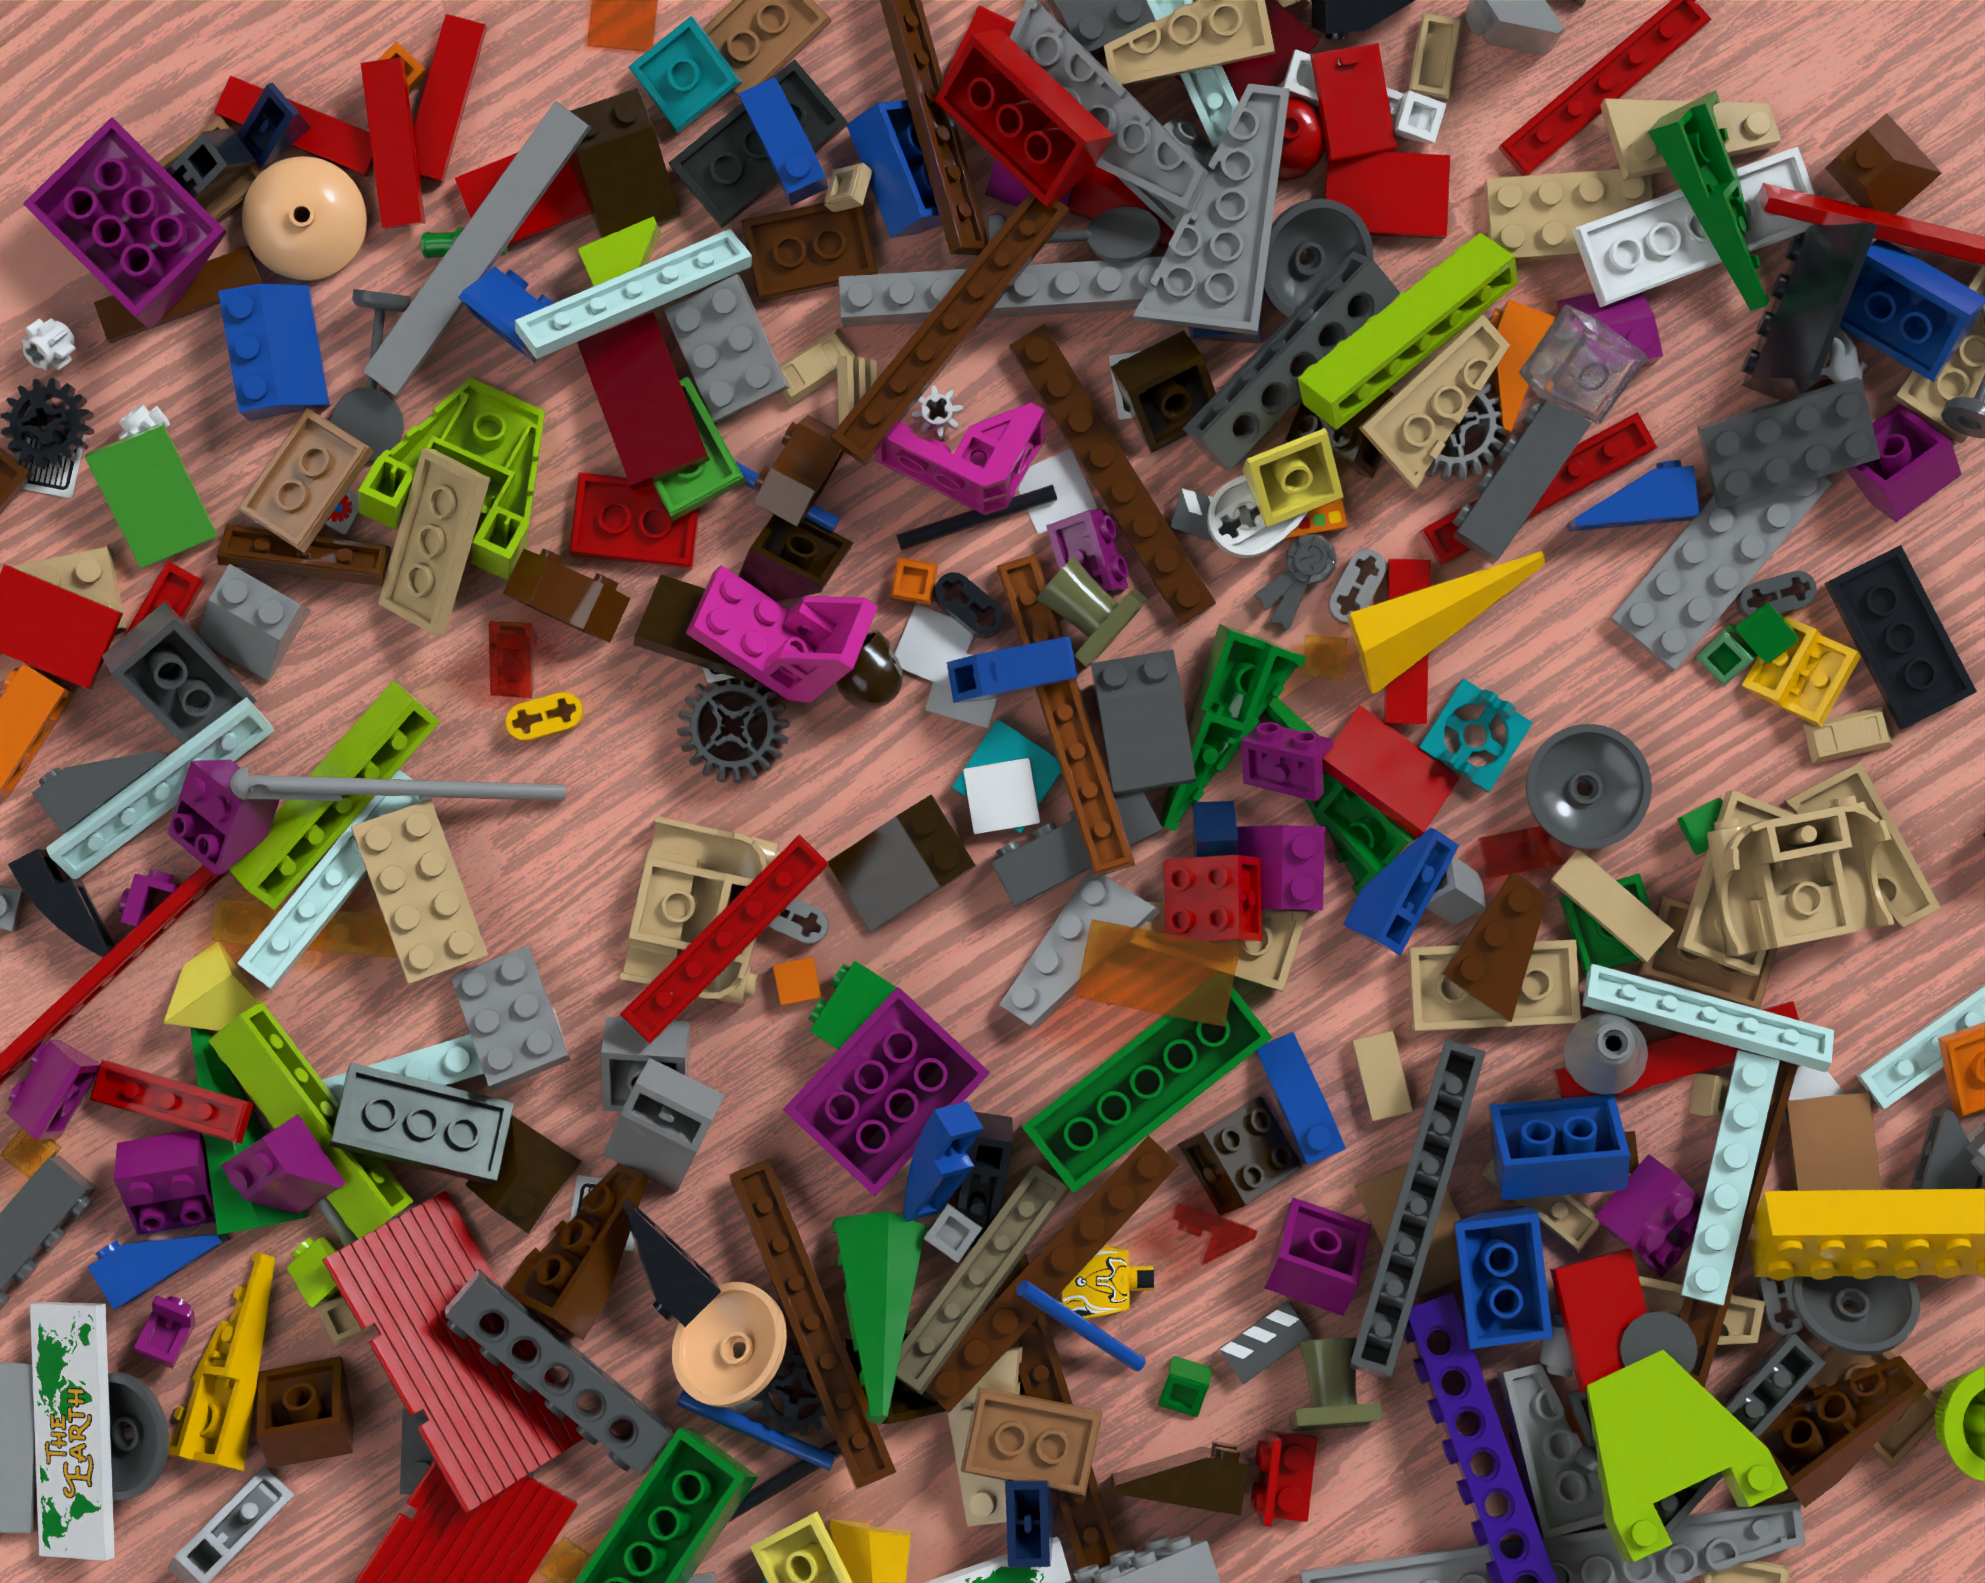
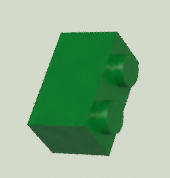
[808,960,897,1050]

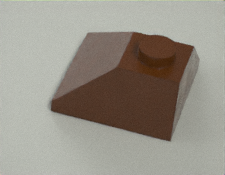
[1825,113,1942,215]

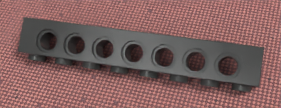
[1349,1039,1486,1380]

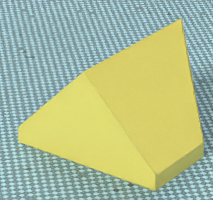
[163,941,262,1031]

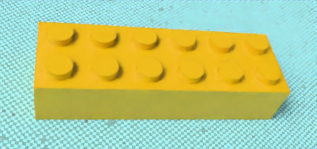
[1748,1189,1985,1280]

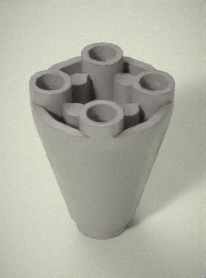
[1563,1012,1648,1095]

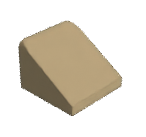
[1689,1073,1730,1119]

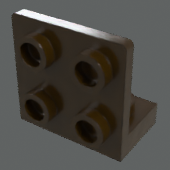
[1286,389,1394,478]
[1178,1096,1302,1216]

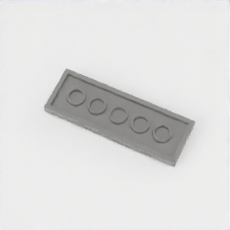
[1609,476,1832,672]

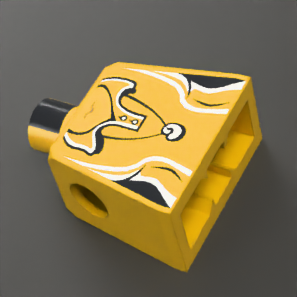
[1061,1245,1154,1319]

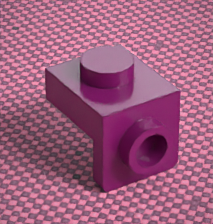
[119,869,180,926]
[133,1296,195,1369]

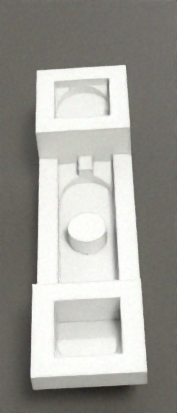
[1283,49,1446,144]

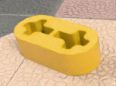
[505,692,585,742]

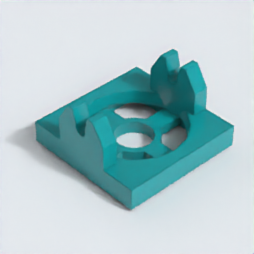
[1419,678,1533,793]

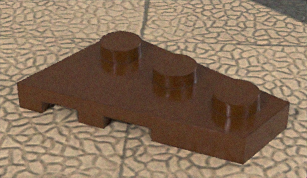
[1441,871,1548,1022]

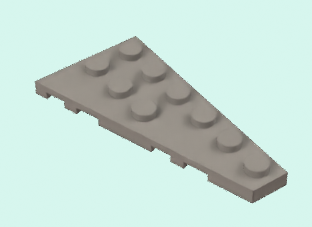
[1009,0,1209,211]
[1133,84,1290,335]

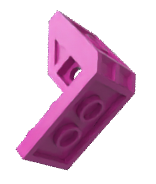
[875,403,1045,515]
[686,565,878,703]

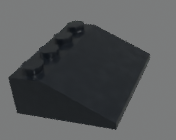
[1741,223,1878,401]

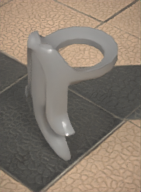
[1802,327,1869,394]

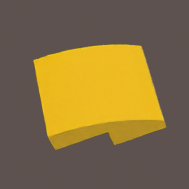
[1742,614,1861,728]

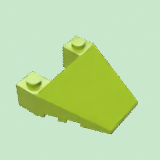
[358,377,545,581]
[1586,1350,1788,1563]

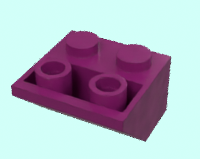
[167,760,280,875]
[114,1130,216,1235]
[1595,1154,1702,1278]

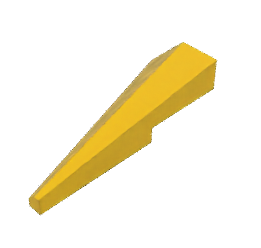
[1347,551,1545,695]
[168,1253,275,1471]
[830,1519,912,1583]

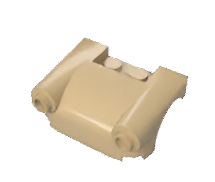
[1707,795,1894,957]
[619,816,781,1005]

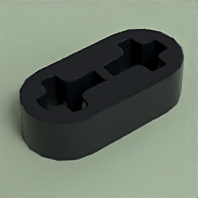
[934,572,1004,638]

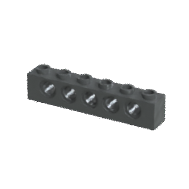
[1183,251,1400,471]
[445,1269,673,1474]
[1654,1333,1826,1536]

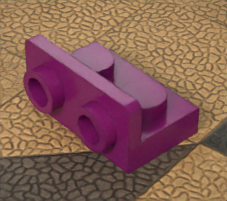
[1046,510,1128,593]
[1241,722,1333,802]

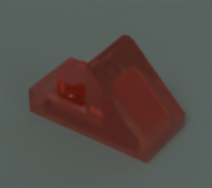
[488,620,538,699]
[1479,826,1568,879]
[1171,1201,1258,1265]

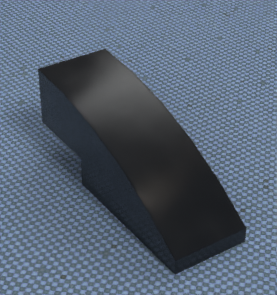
[8,849,115,957]

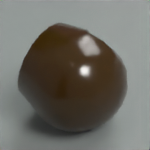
[836,630,903,709]

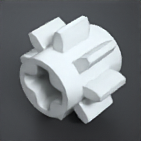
[22,318,75,371]
[912,386,963,439]
[118,404,170,440]

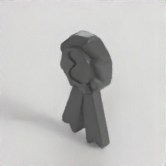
[1254,534,1337,630]

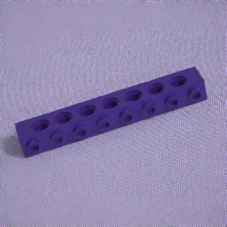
[1403,1293,1558,1583]

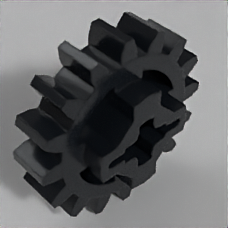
[1,378,94,469]
[751,1343,826,1436]

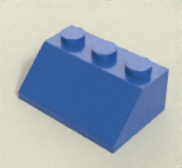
[846,100,942,238]
[1839,239,1985,382]
[218,284,330,421]
[1489,1094,1631,1200]
[1454,1206,1553,1349]

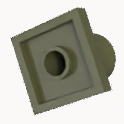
[1036,556,1148,667]
[1290,1338,1382,1432]

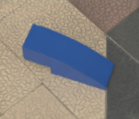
[903,1101,984,1222]

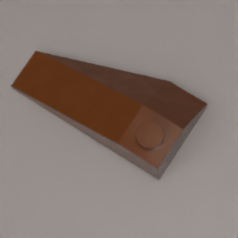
[505,1163,648,1340]
[1758,1356,1928,1508]

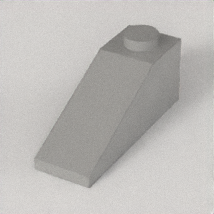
[168,1466,294,1583]

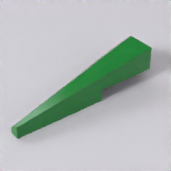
[1648,91,1770,311]
[1159,624,1306,831]
[1264,698,1426,896]
[190,1027,309,1235]
[831,1211,927,1425]

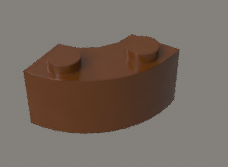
[754,415,844,526]
[503,548,631,643]

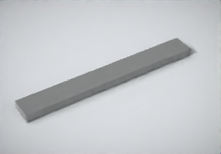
[363,101,592,396]

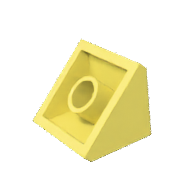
[1242,428,1344,527]
[750,1511,853,1583]

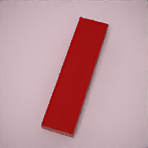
[413,14,487,183]
[360,57,426,229]
[214,75,373,177]
[1384,559,1431,725]
[89,1060,254,1144]

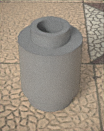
[1539,1313,1574,1377]

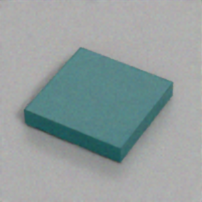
[628,16,743,134]
[951,719,1061,834]

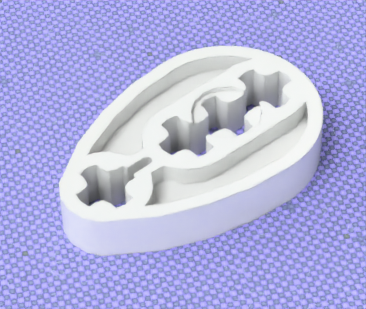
[1207,475,1308,558]

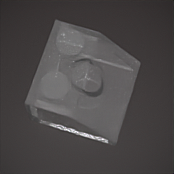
[1519,304,1648,425]

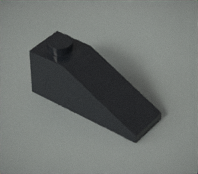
[1311,0,1415,40]
[166,128,256,207]
[955,1112,1013,1247]
[622,1197,721,1327]

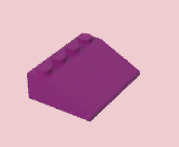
[23,117,227,329]
[783,987,990,1196]

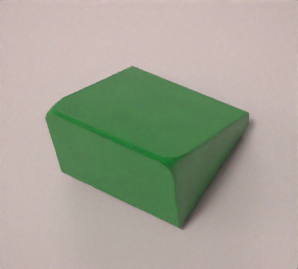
[1735,603,1798,663]
[1696,623,1757,686]
[1677,798,1723,856]
[1158,1356,1212,1417]

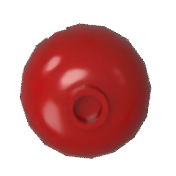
[1278,95,1326,181]

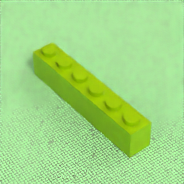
[1298,232,1518,430]
[229,680,441,910]
[208,1001,413,1239]

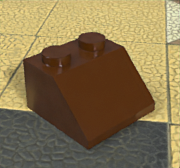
[256,1356,353,1468]

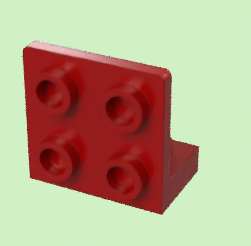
[1164,855,1262,943]
[1250,1430,1317,1527]

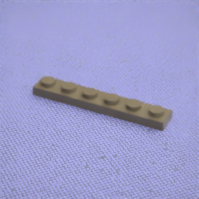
[896,1164,1070,1395]

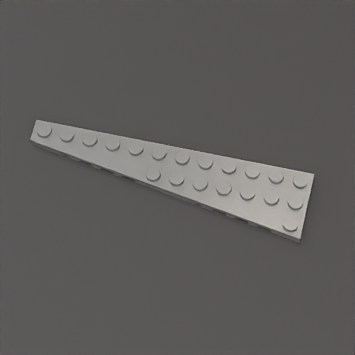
[1299,1499,1806,1583]

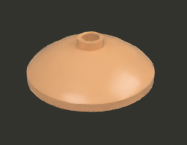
[242,156,367,281]
[672,1282,787,1407]

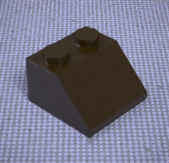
[1111,330,1216,453]

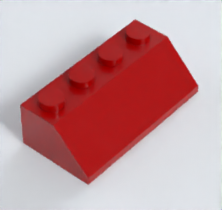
[934,29,1114,207]

